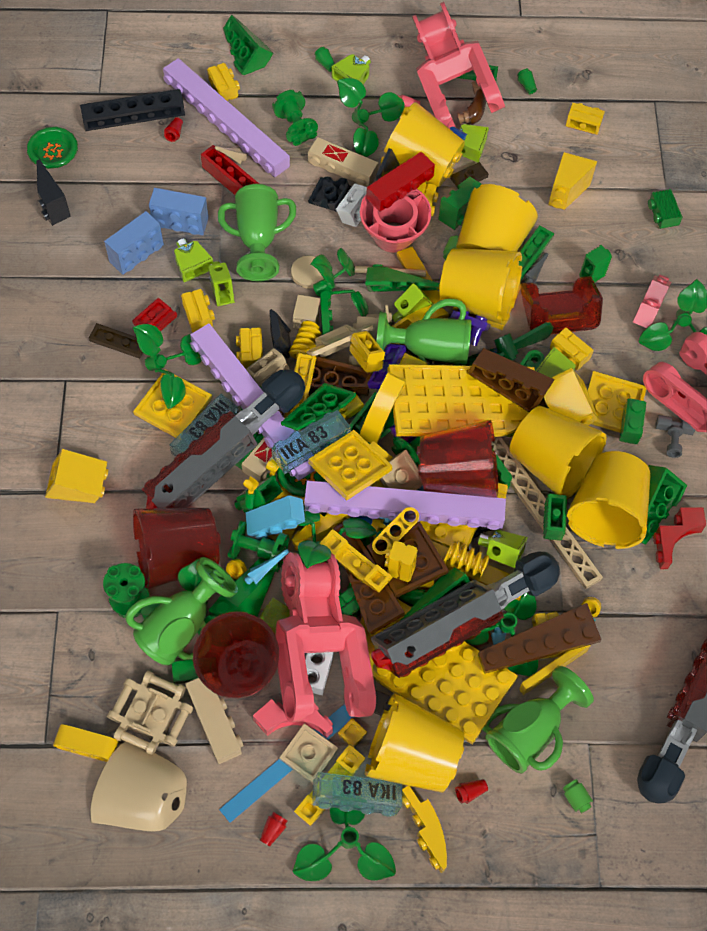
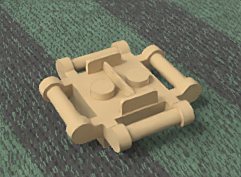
[107,670,194,755]

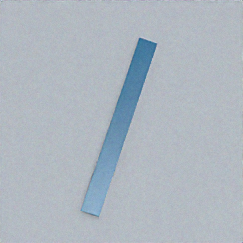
[219,704,354,823]

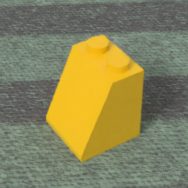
[548,152,597,210]
[544,368,598,425]
[45,449,109,503]

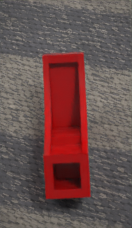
[653,507,706,569]

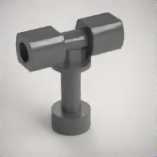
[655,415,695,458]

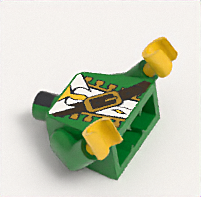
[234,459,283,514]

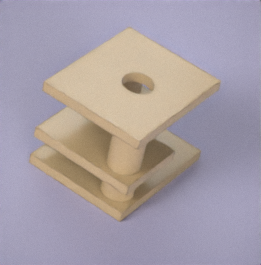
[293,295,320,329]

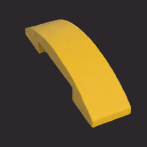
[360,372,406,443]
[320,529,393,592]
[294,744,366,826]

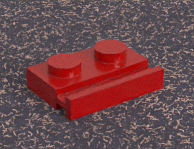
[132,298,178,331]

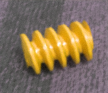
[288,321,322,359]
[444,541,489,578]

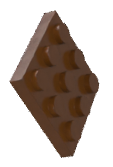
[367,521,449,598]

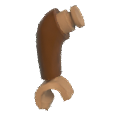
[457,81,486,125]

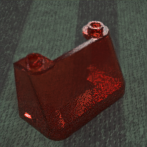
[521,276,603,334]

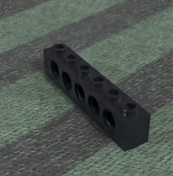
[80,89,185,132]

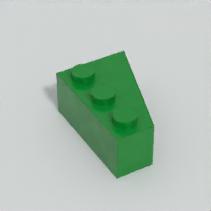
[438,177,482,230]

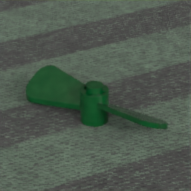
[459,322,553,366]

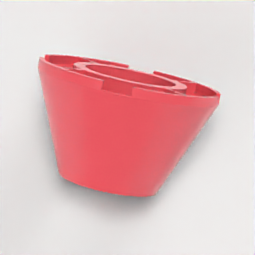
[360,189,431,253]

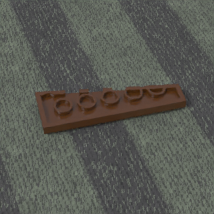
[331,522,405,635]
[478,603,602,674]

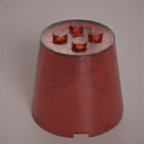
[417,419,498,498]
[133,508,221,589]
[193,612,280,699]

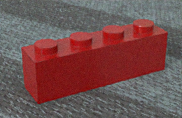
[201,145,259,195]
[366,152,435,212]

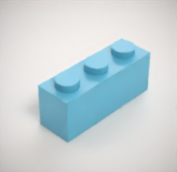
[246,495,305,540]

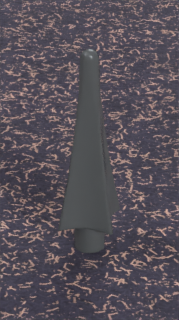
[523,253,548,288]

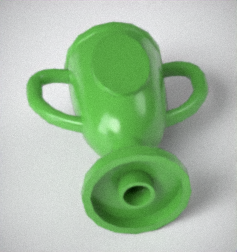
[218,184,296,281]
[376,299,471,366]
[126,557,238,665]
[483,665,594,774]

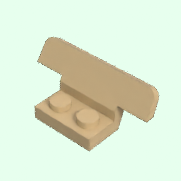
[307,323,374,358]

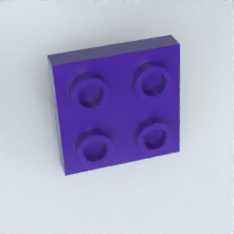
[451,309,491,346]

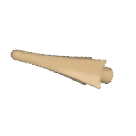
[215,146,247,165]

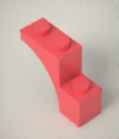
[633,274,672,328]
[253,699,333,738]

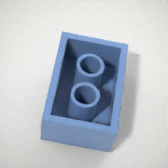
[149,188,209,235]
[104,211,164,275]

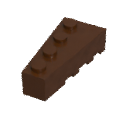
[468,348,555,412]
[300,352,373,396]

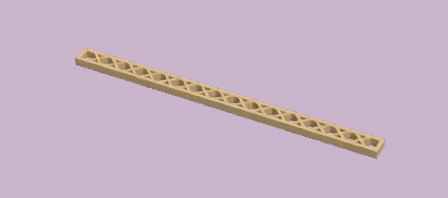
[418,356,603,590]

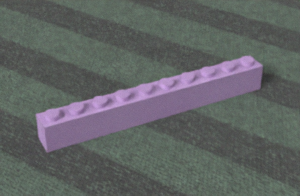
[163,58,290,178]
[190,324,315,481]
[304,481,506,530]

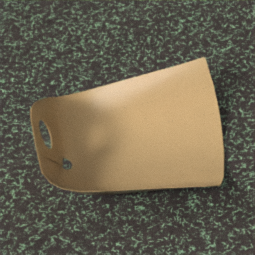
[91,742,187,831]

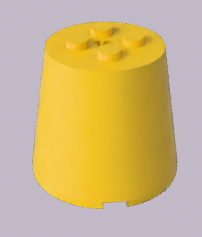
[381,102,465,187]
[456,184,538,251]
[439,248,522,325]
[509,406,607,499]
[567,451,650,549]
[364,693,464,793]

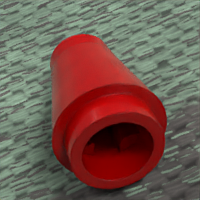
[164,117,183,142]
[455,779,488,804]
[259,812,288,847]

